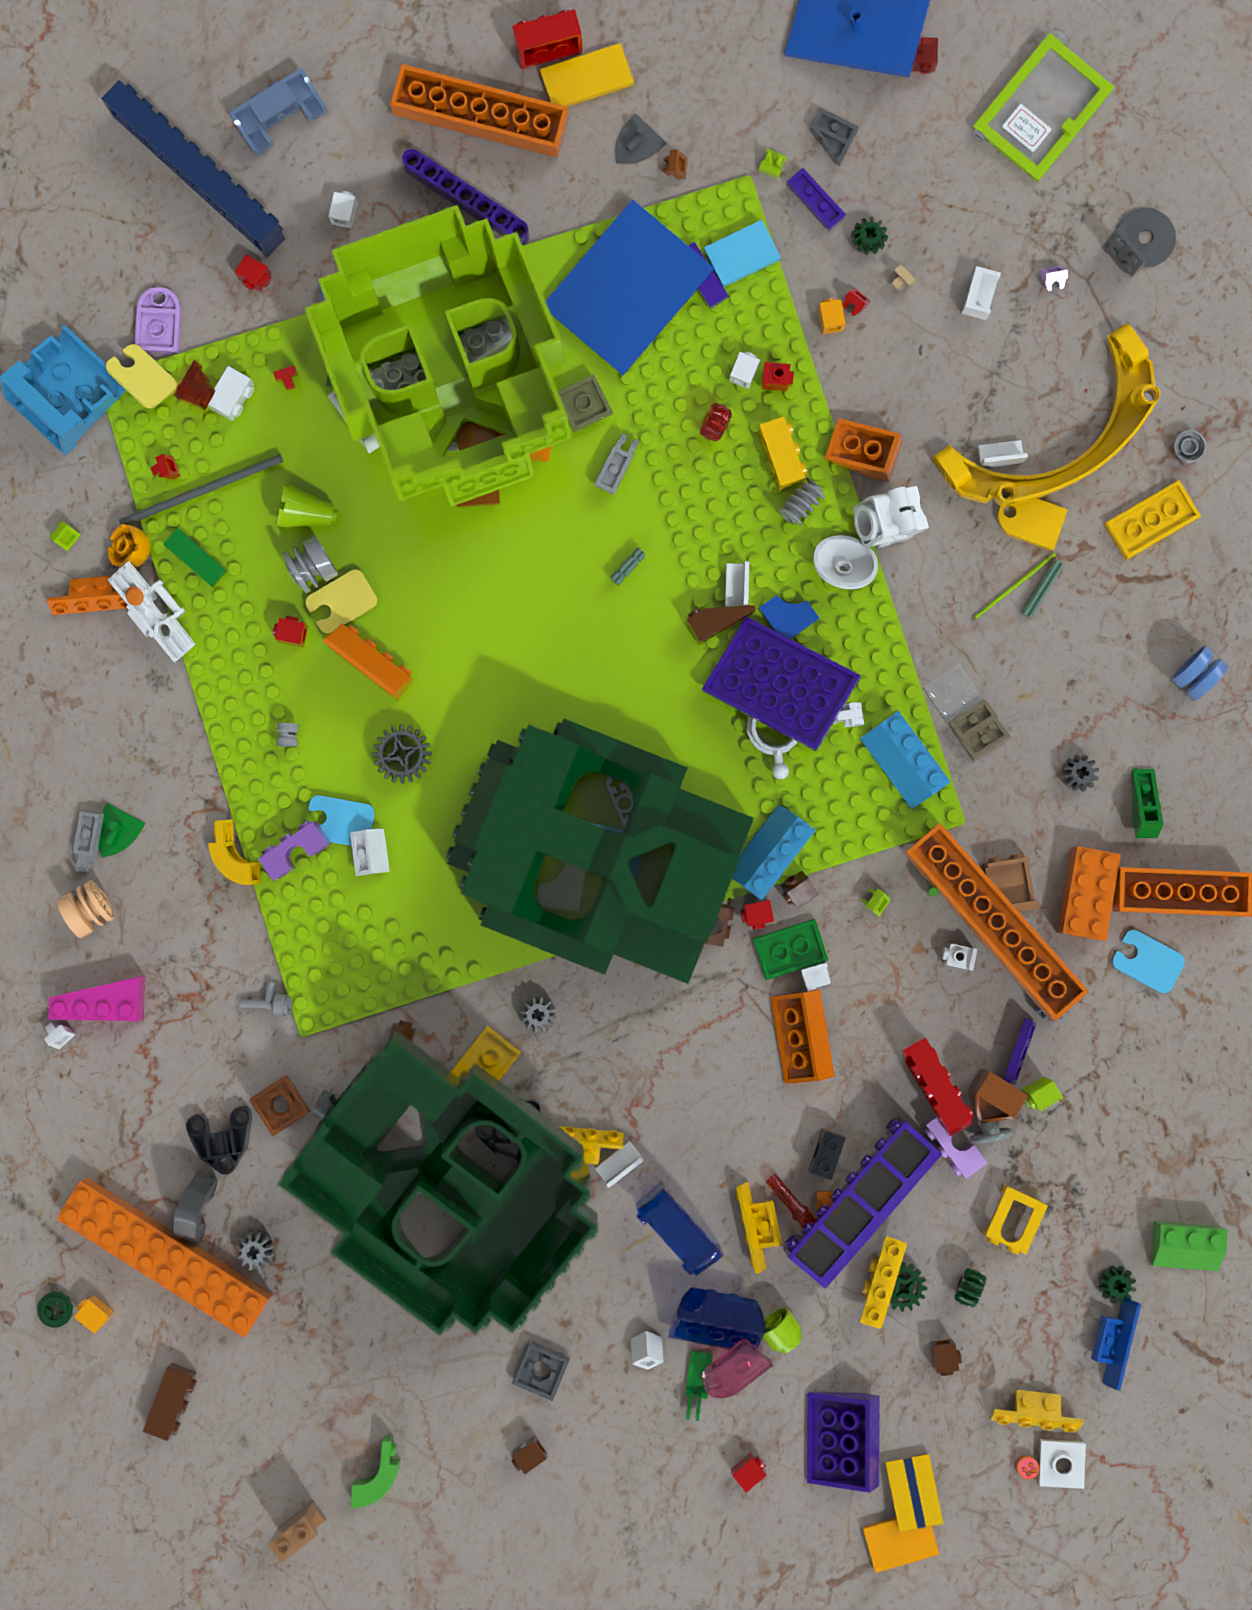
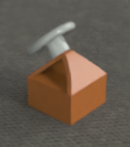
[968,1068,1028,1144]

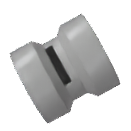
[276,723,299,747]

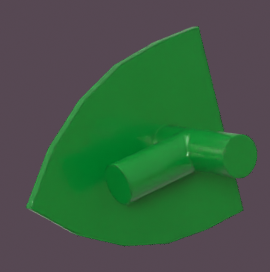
[98,803,146,858]

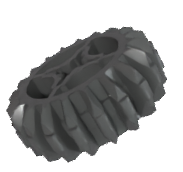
[372,724,432,784]

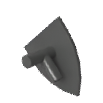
[616,114,666,164]

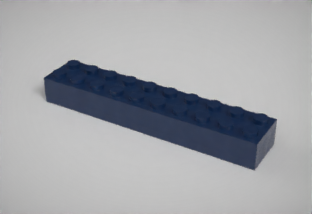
[101,80,285,258]

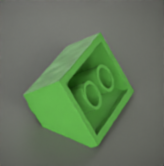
[1151,1221,1228,1271]

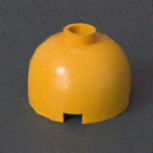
[108,524,150,568]

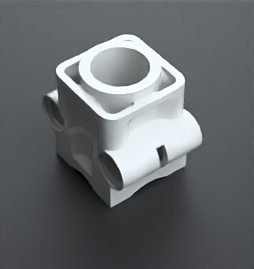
[853,486,929,548]

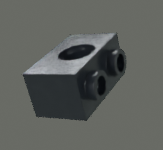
[808,1128,846,1180]

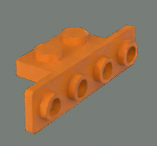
[47,576,128,615]

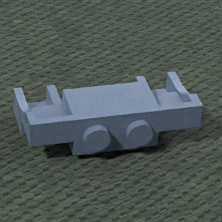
[229,67,328,157]

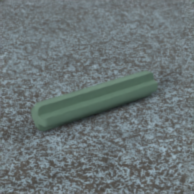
[1022,560,1064,618]

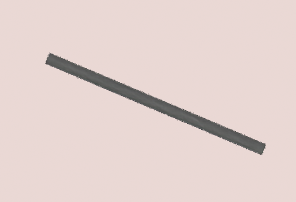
[119,454,284,525]

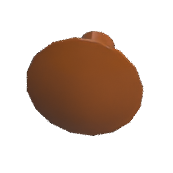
[457,421,497,451]

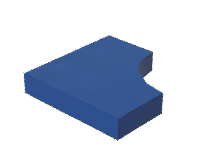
[759,595,819,639]

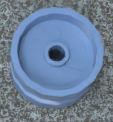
[1171,645,1229,701]

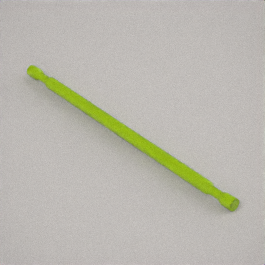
[974,552,1056,620]

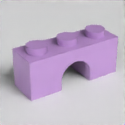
[923,1114,987,1179]

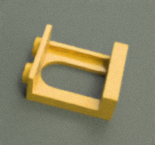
[982,1184,1048,1255]

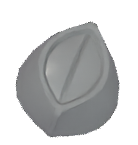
[1174,429,1207,466]

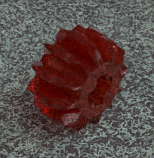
[700,403,732,442]

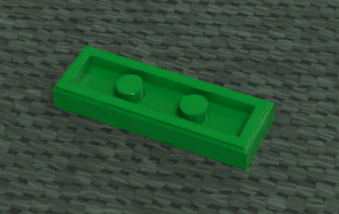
[163,528,227,587]

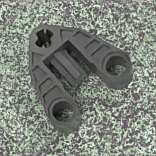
[174,1175,217,1243]

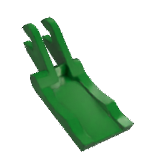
[685,1351,713,1421]

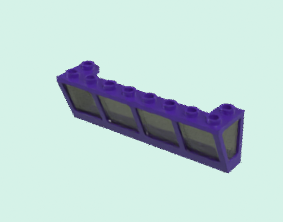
[783,1117,942,1289]

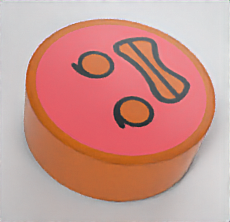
[1016,1455,1039,1480]

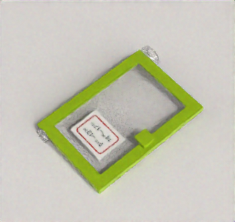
[972,28,1115,183]

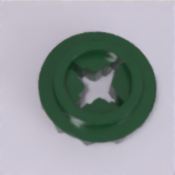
[37,1291,74,1328]

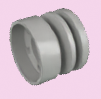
[282,535,338,593]

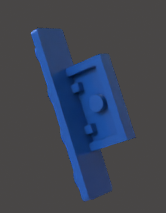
[1091,1297,1141,1391]

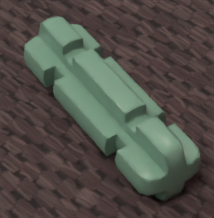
[610,548,646,585]

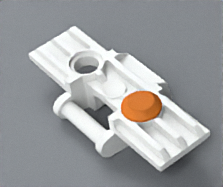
[108,561,196,663]

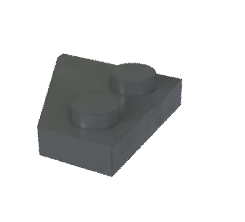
[811,108,859,166]

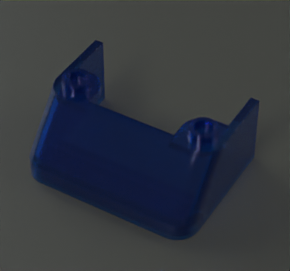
[636,1180,724,1276]

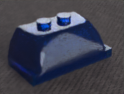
[668,1287,765,1355]

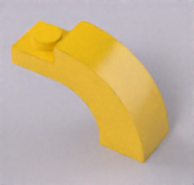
[208,819,261,885]

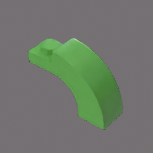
[351,1435,401,1508]

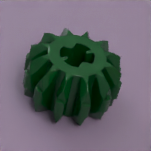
[851,217,888,255]
[1098,1265,1136,1304]
[954,1268,986,1308]

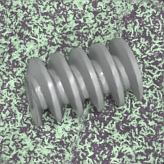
[778,477,826,525]

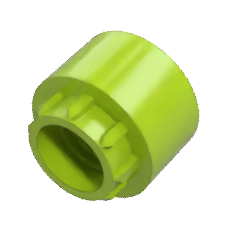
[758,1307,802,1354]

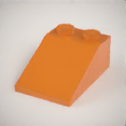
[825,418,903,482]

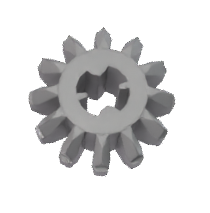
[520,996,557,1034]
[236,1232,274,1270]

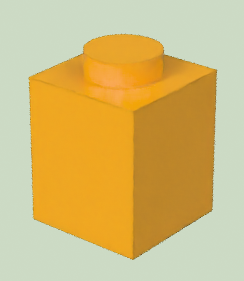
[818,298,846,335]
[74,1296,114,1334]

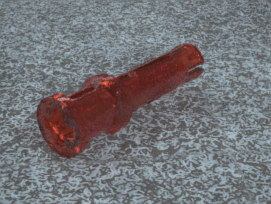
[765,1173,815,1227]

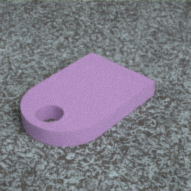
[135,287,182,354]

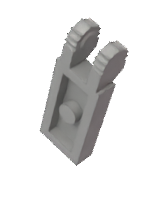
[595,433,639,495]

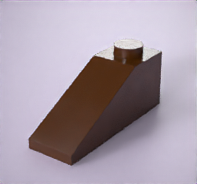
[686,605,756,645]

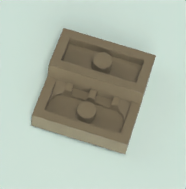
[949,700,1010,762]

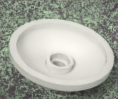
[813,535,878,589]

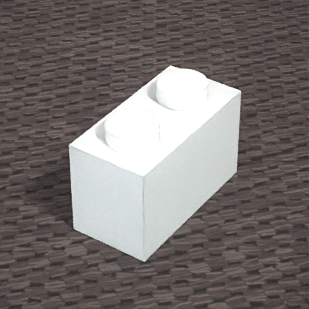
[206,366,254,421]

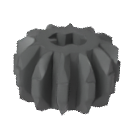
[1061,755,1099,792]

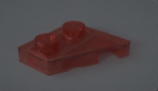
[174,360,216,410]

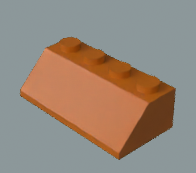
[323,624,413,700]
[770,989,835,1084]

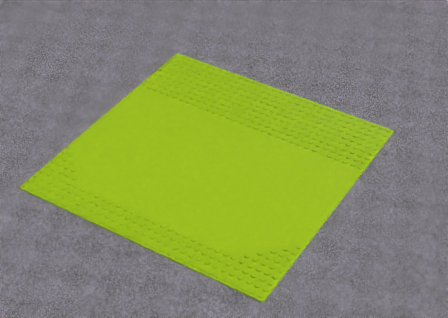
[107,175,965,1037]

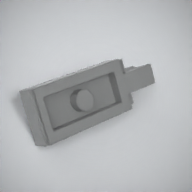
[72,811,104,873]

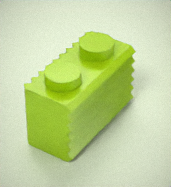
[1021,1076,1063,1111]

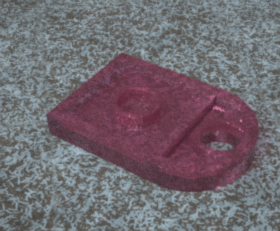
[702,1338,773,1398]

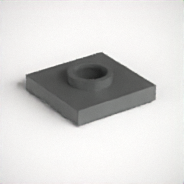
[512,1340,570,1401]

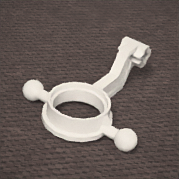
[747,702,864,780]

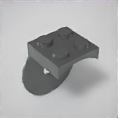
[1104,208,1176,277]

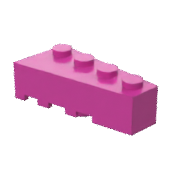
[49,976,145,1021]

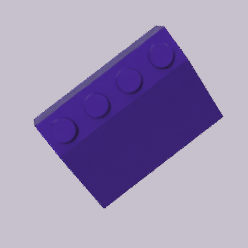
[807,1392,880,1493]

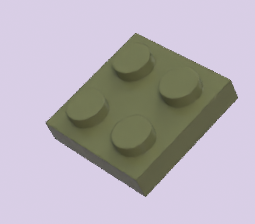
[557,374,613,433]

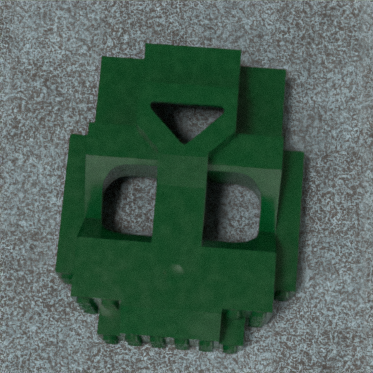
[446,718,754,984]
[277,1030,599,1336]

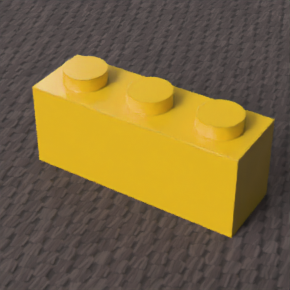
[758,417,807,490]

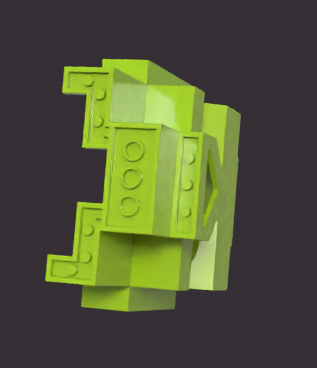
[305,205,572,507]

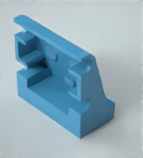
[0,325,125,456]

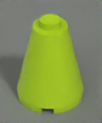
[276,484,338,527]

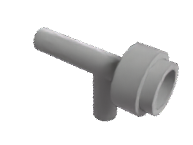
[239,982,292,1016]

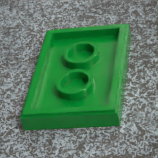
[752,919,828,980]

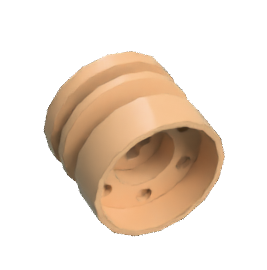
[56,880,115,939]

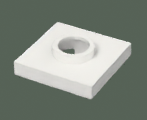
[1038,1439,1086,1489]

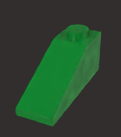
[1132,769,1164,838]

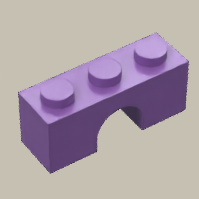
[258,821,332,881]

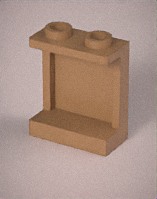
[983,853,1039,912]
[268,1501,326,1562]

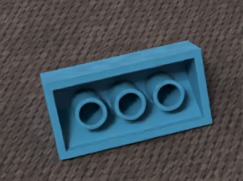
[860,711,951,809]
[732,805,816,900]

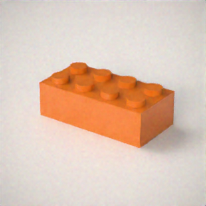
[1057,846,1121,941]

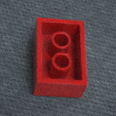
[512,9,583,69]

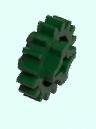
[890,1261,927,1312]

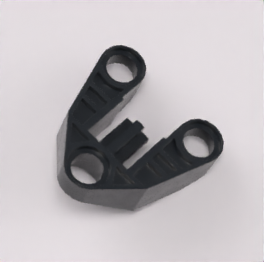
[476,1099,541,1162]
[186,1106,252,1175]

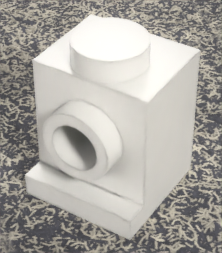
[942,943,977,971]

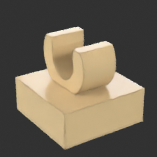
[892,264,918,290]

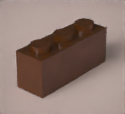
[142,1363,197,1441]

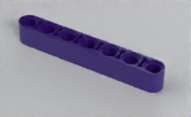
[402,149,529,245]

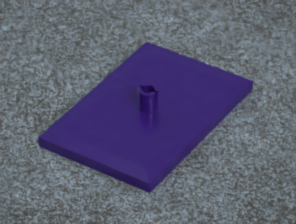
[702,617,861,751]

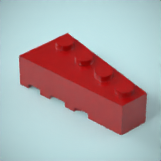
[903,1038,974,1137]

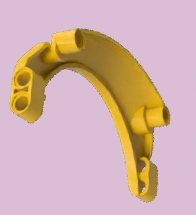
[932,323,1160,506]

